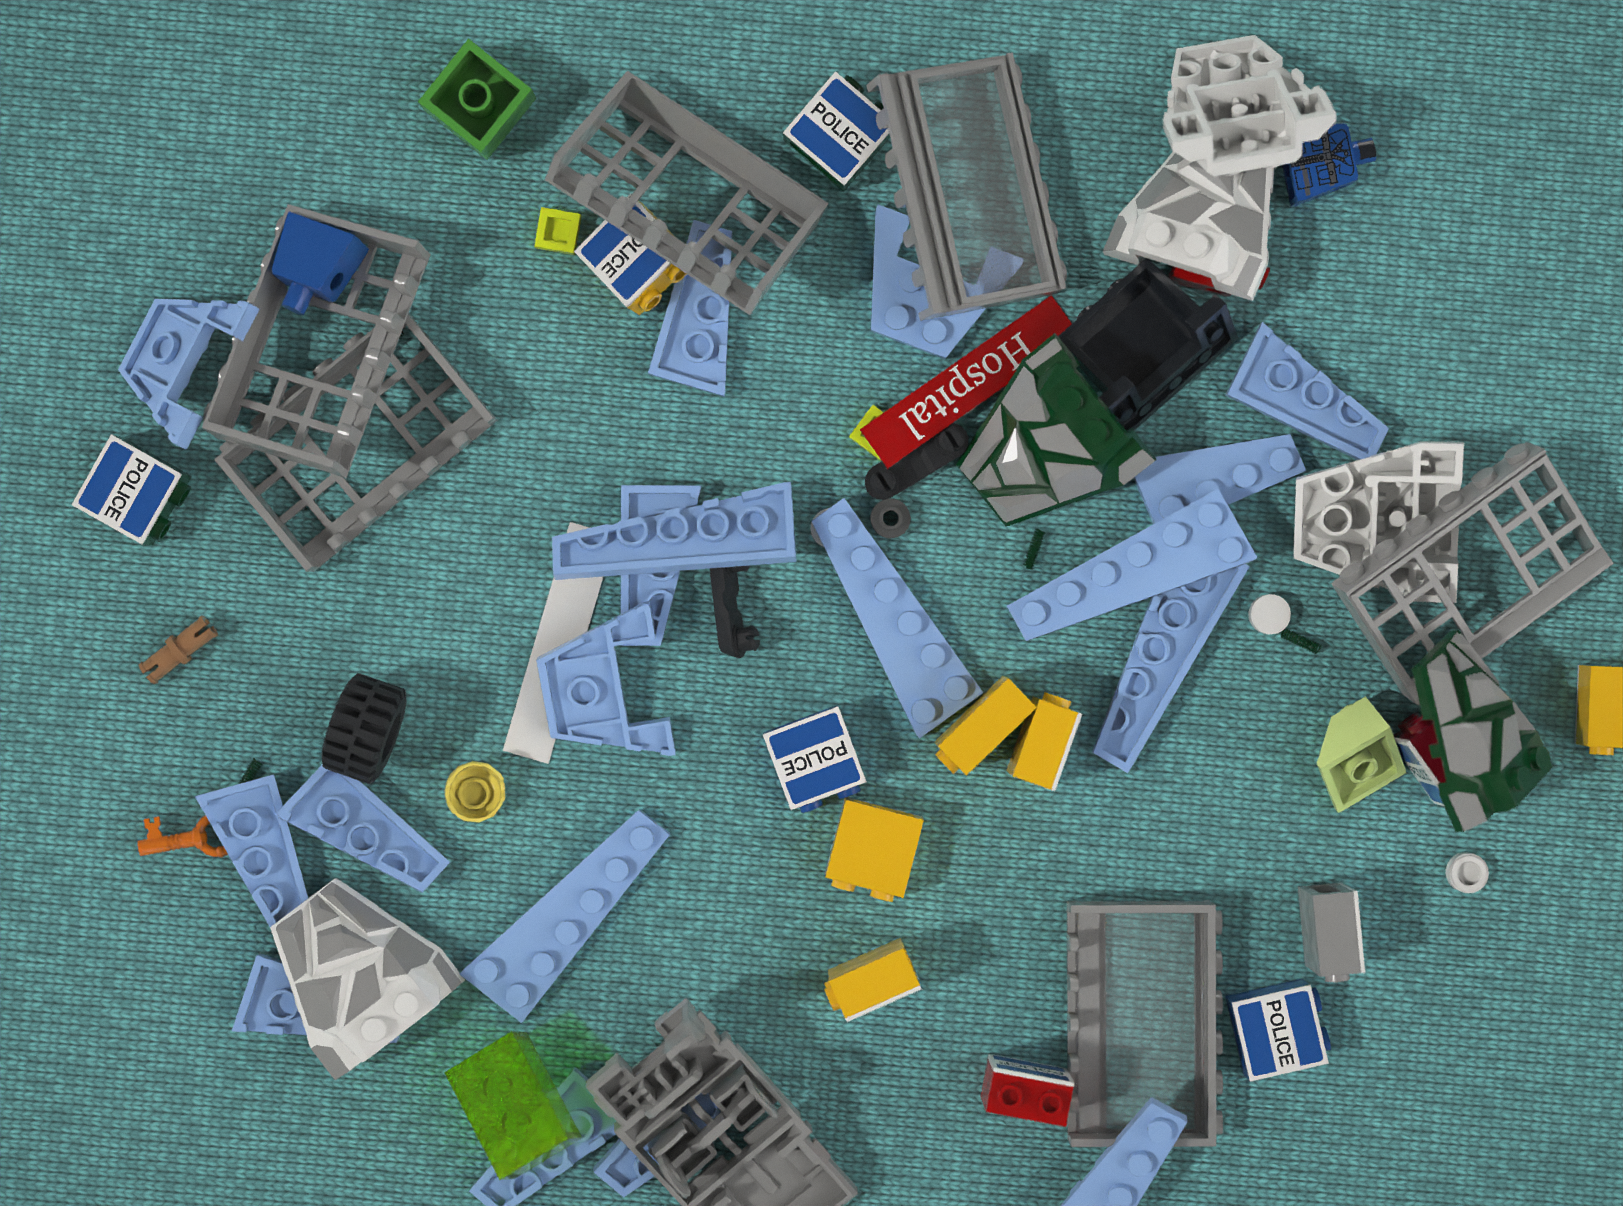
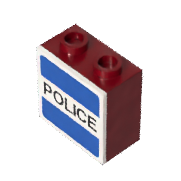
[1393,712,1446,806]

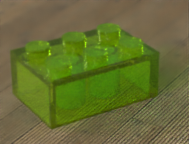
[444,1031,582,1180]

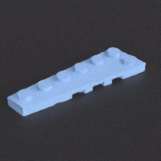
[552,482,797,580]
[1007,488,1258,641]
[811,498,983,739]
[1092,564,1250,773]
[459,809,671,1023]
[1060,1097,1187,1206]

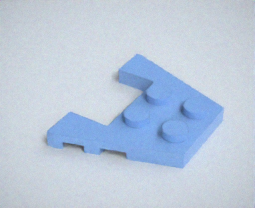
[871,204,1024,359]
[118,299,260,450]
[536,601,676,756]

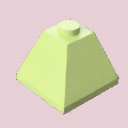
[1317,696,1407,813]

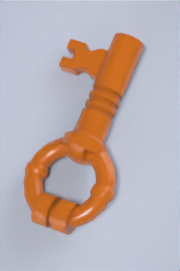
[137,815,228,858]

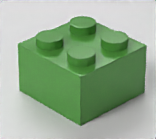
[418,38,537,160]

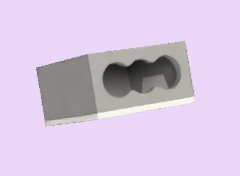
[1298,882,1365,982]

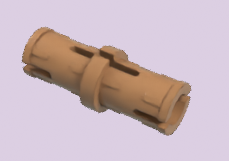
[138,615,218,684]

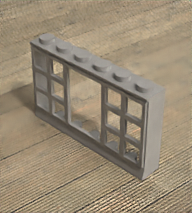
[545,71,829,315]
[202,204,431,478]
[214,313,498,572]
[1331,442,1614,705]

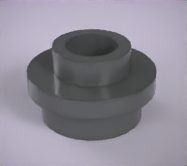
[871,499,911,539]

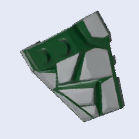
[956,333,1156,527]
[1412,630,1553,832]

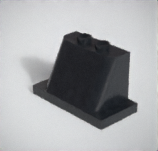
[1058,258,1238,431]

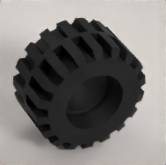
[322,673,407,784]

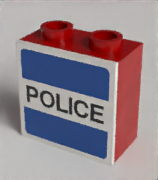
[980,1054,1074,1127]

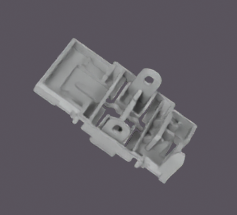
[586,998,858,1206]

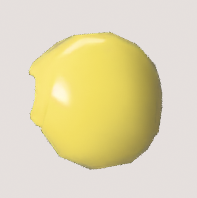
[444,761,505,823]

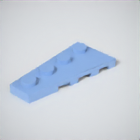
[648,220,732,397]
[1133,434,1306,524]
[275,765,450,893]
[195,774,308,927]
[232,953,401,1043]

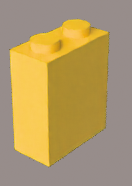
[934,676,1037,776]

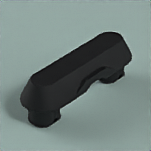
[865,423,969,500]
[709,565,760,658]

